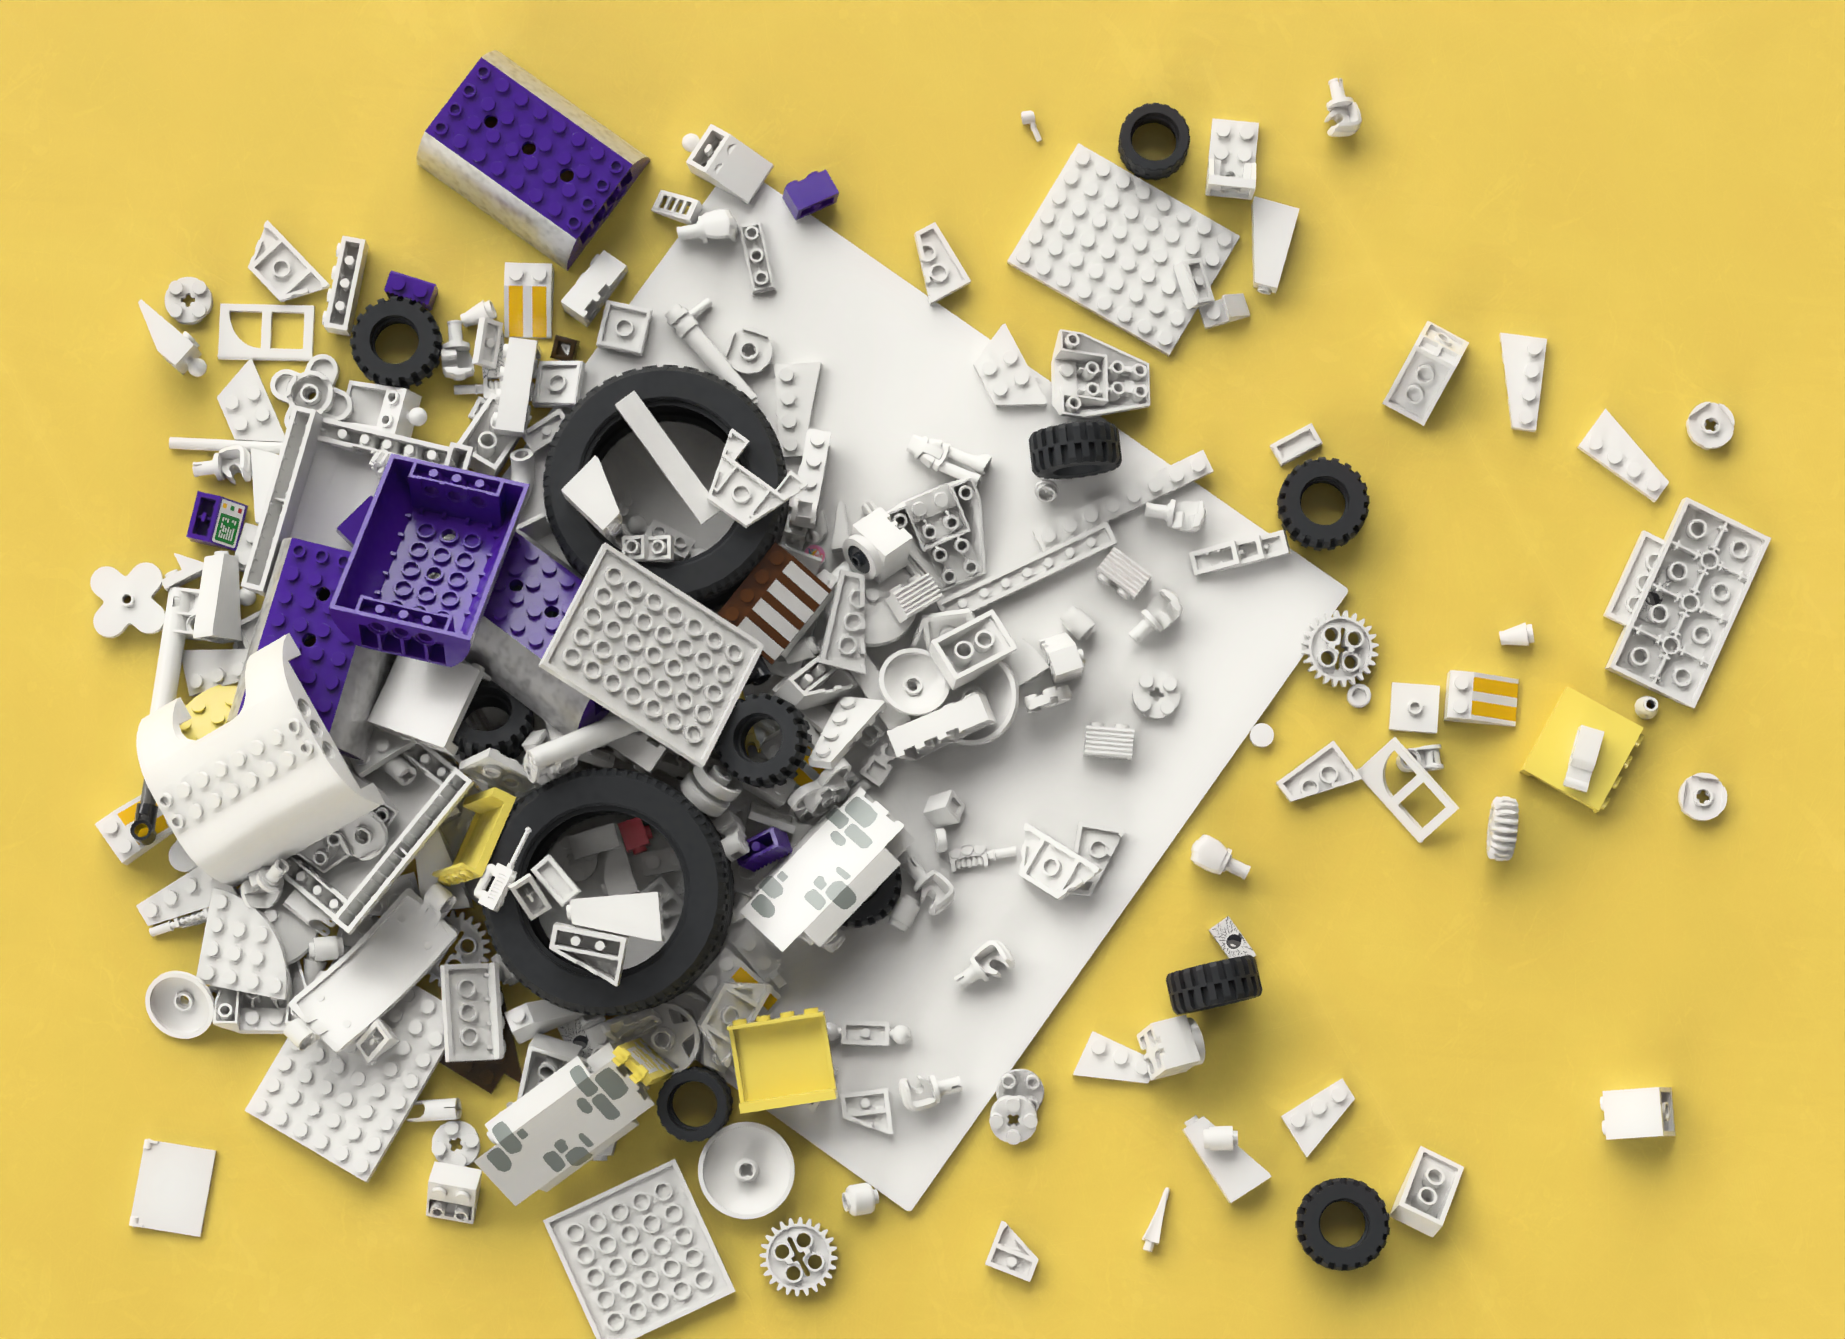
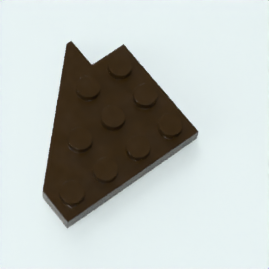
[439,986,522,1094]

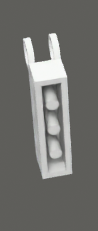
[790,429,831,529]

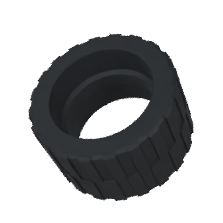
[1118,103,1190,180]
[656,1066,733,1142]

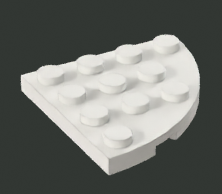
[196,888,290,1000]

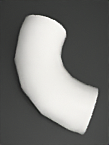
[510,448,535,508]

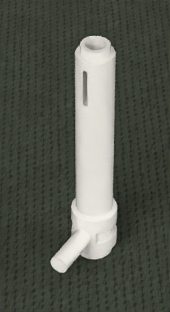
[665,298,759,405]

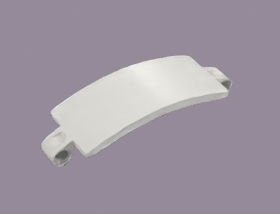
[283,882,458,1053]

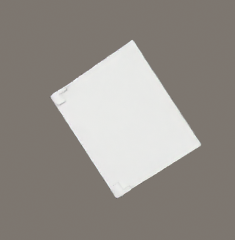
[129,1139,216,1237]

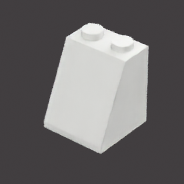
[561,456,623,538]
[1600,1087,1675,1140]

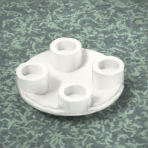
[996,1069,1044,1115]

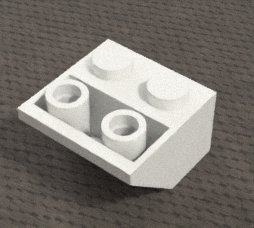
[426,1161,482,1224]

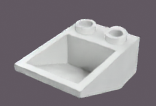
[682,124,774,204]
[138,299,207,377]
[343,380,427,438]

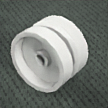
[680,756,743,817]

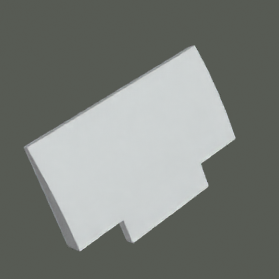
[1603,497,1771,709]

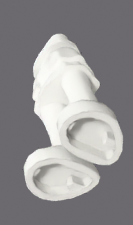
[906,434,992,490]

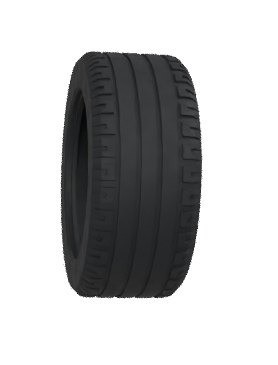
[543,365,789,609]
[482,768,735,1016]

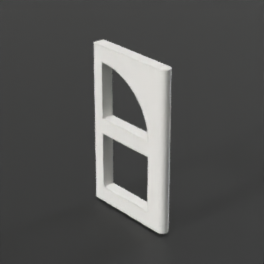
[217,303,315,361]
[1356,737,1459,843]

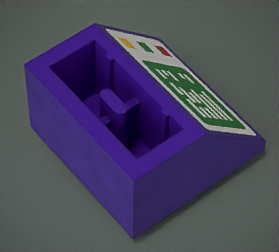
[186,491,248,552]

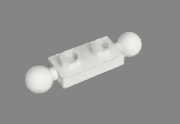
[628,515,706,561]
[827,1020,911,1046]

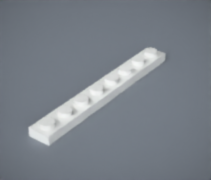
[1033,450,1213,552]
[936,522,1118,613]

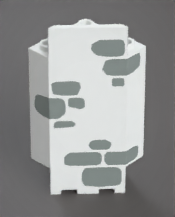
[739,787,915,952]
[474,1042,655,1206]

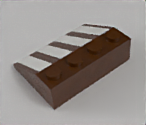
[717,542,832,665]

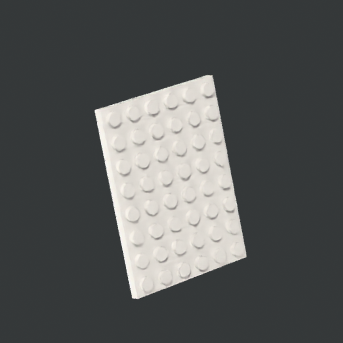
[1007,143,1240,357]
[538,543,765,768]
[245,947,445,1183]

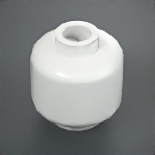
[842,1182,879,1216]

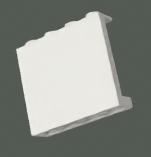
[367,655,491,756]

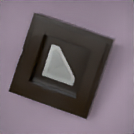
[550,335,580,361]

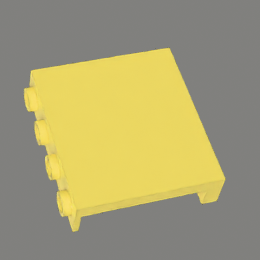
[1520,686,1644,813]
[432,787,516,887]
[727,1007,838,1114]

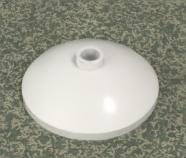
[878,648,950,716]
[145,971,215,1039]

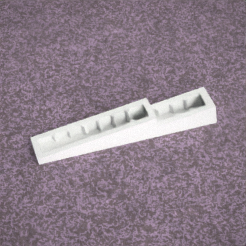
[615,391,721,525]

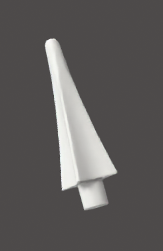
[1142,1187,1170,1252]

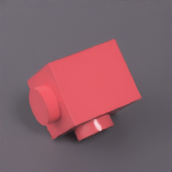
[618,817,653,855]

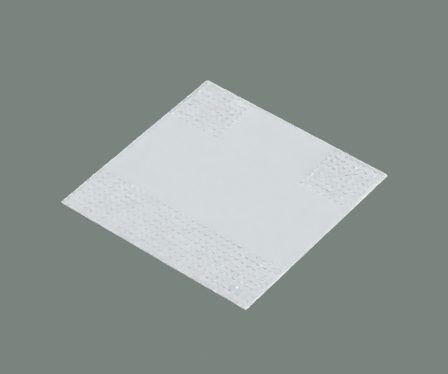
[414,182,1348,1211]

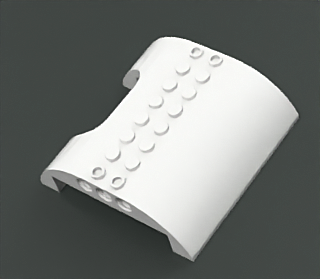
[241,405,474,601]
[136,633,385,887]
[282,743,475,935]

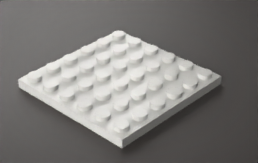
[543,1159,736,1339]

